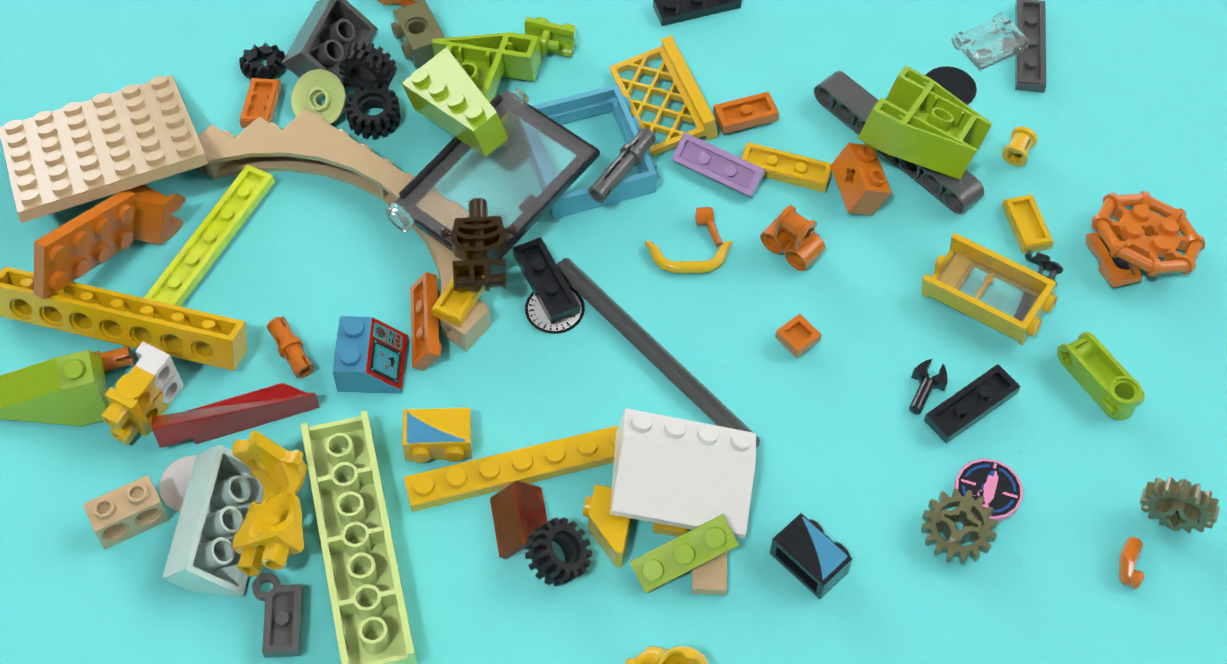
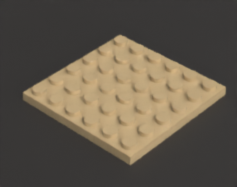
[0,75,208,223]

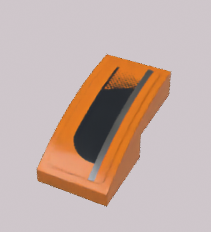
[1086,232,1142,287]

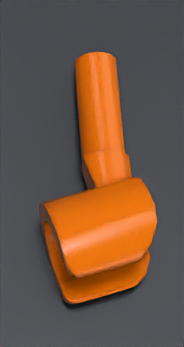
[695,207,723,247]

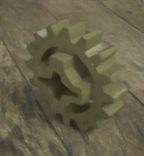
[1140,477,1220,533]
[921,488,998,564]

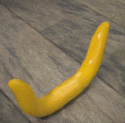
[645,241,732,273]

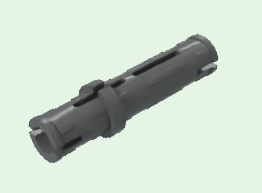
[588,127,656,203]

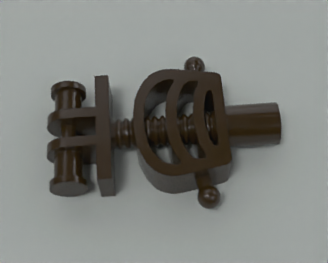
[440,198,517,292]

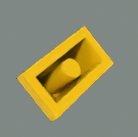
[583,484,632,568]

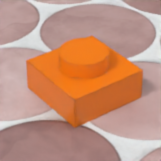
[775,314,822,358]

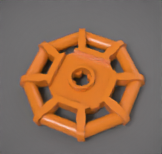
[1092,191,1205,277]

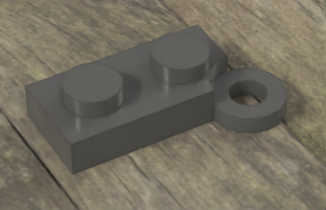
[252,573,303,658]

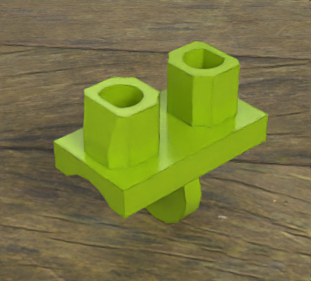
[524,17,576,57]

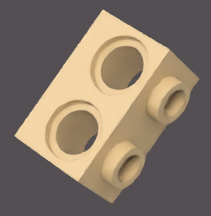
[83,475,169,550]

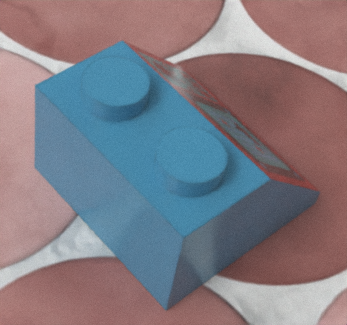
[332,316,408,394]

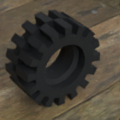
[339,41,397,91]
[345,84,401,140]
[525,517,592,586]

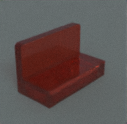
[490,481,548,559]

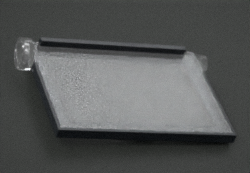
[385,88,600,259]

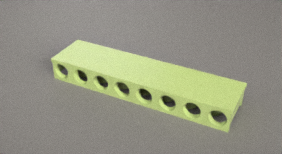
[300,410,417,664]

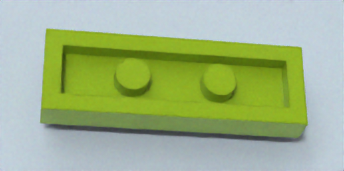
[630,514,739,594]

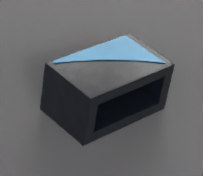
[769,513,852,599]

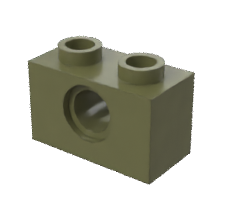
[391,0,445,69]

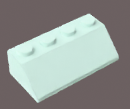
[162,445,264,597]

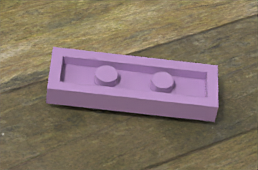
[672,132,766,197]

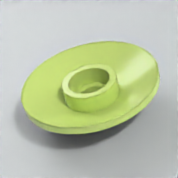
[291,69,346,125]

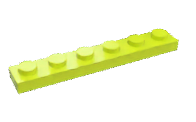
[144,164,275,306]

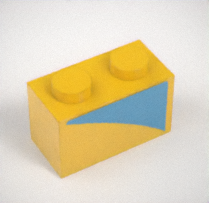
[402,407,472,463]

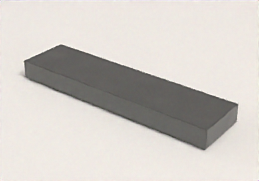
[1015,0,1046,93]

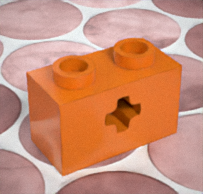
[830,143,892,216]

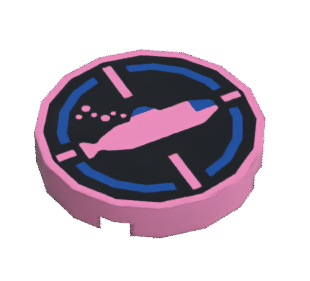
[954,459,1023,523]

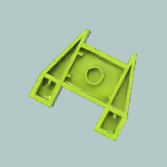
[417,32,542,148]
[857,65,992,180]

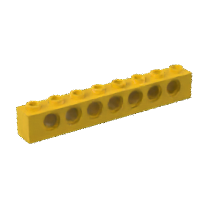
[0,266,247,371]

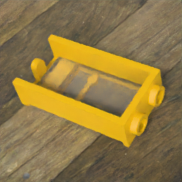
[921,233,1058,345]

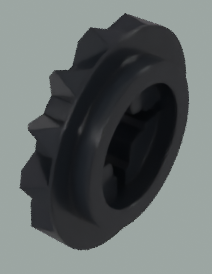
[239,42,286,80]

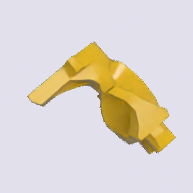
[231,430,308,577]

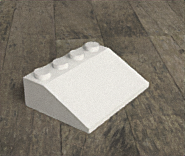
[610,408,756,539]

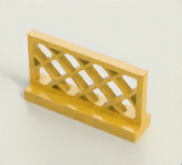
[609,35,718,157]

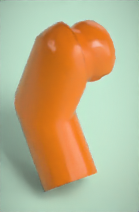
[1119,537,1145,589]

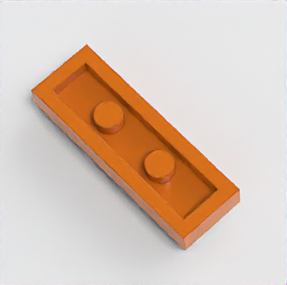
[410,272,442,371]

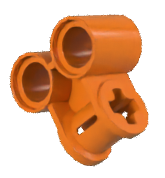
[760,205,825,271]

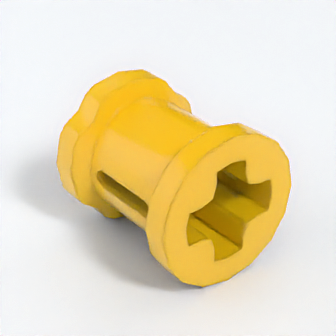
[1002,126,1038,166]

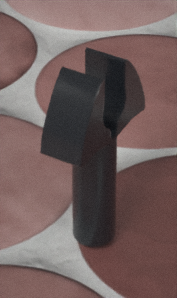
[909,359,947,415]

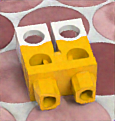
[101,342,184,445]

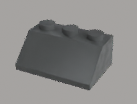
[282,0,378,89]

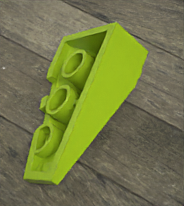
[0,350,109,427]

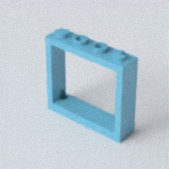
[517,84,660,220]

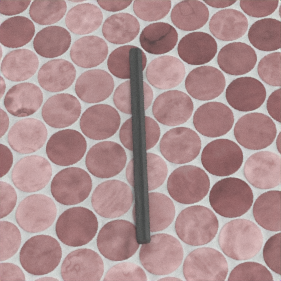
[557,258,760,448]

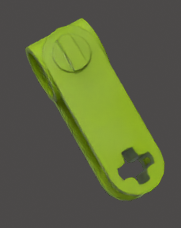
[1057,332,1145,420]

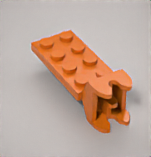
[34,185,185,300]

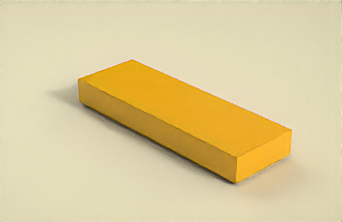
[741,142,832,193]

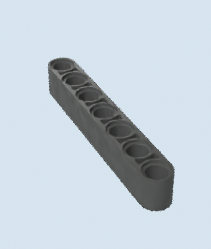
[814,71,984,214]

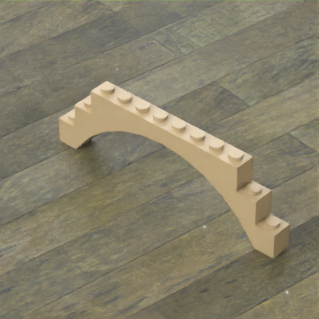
[197,109,491,352]

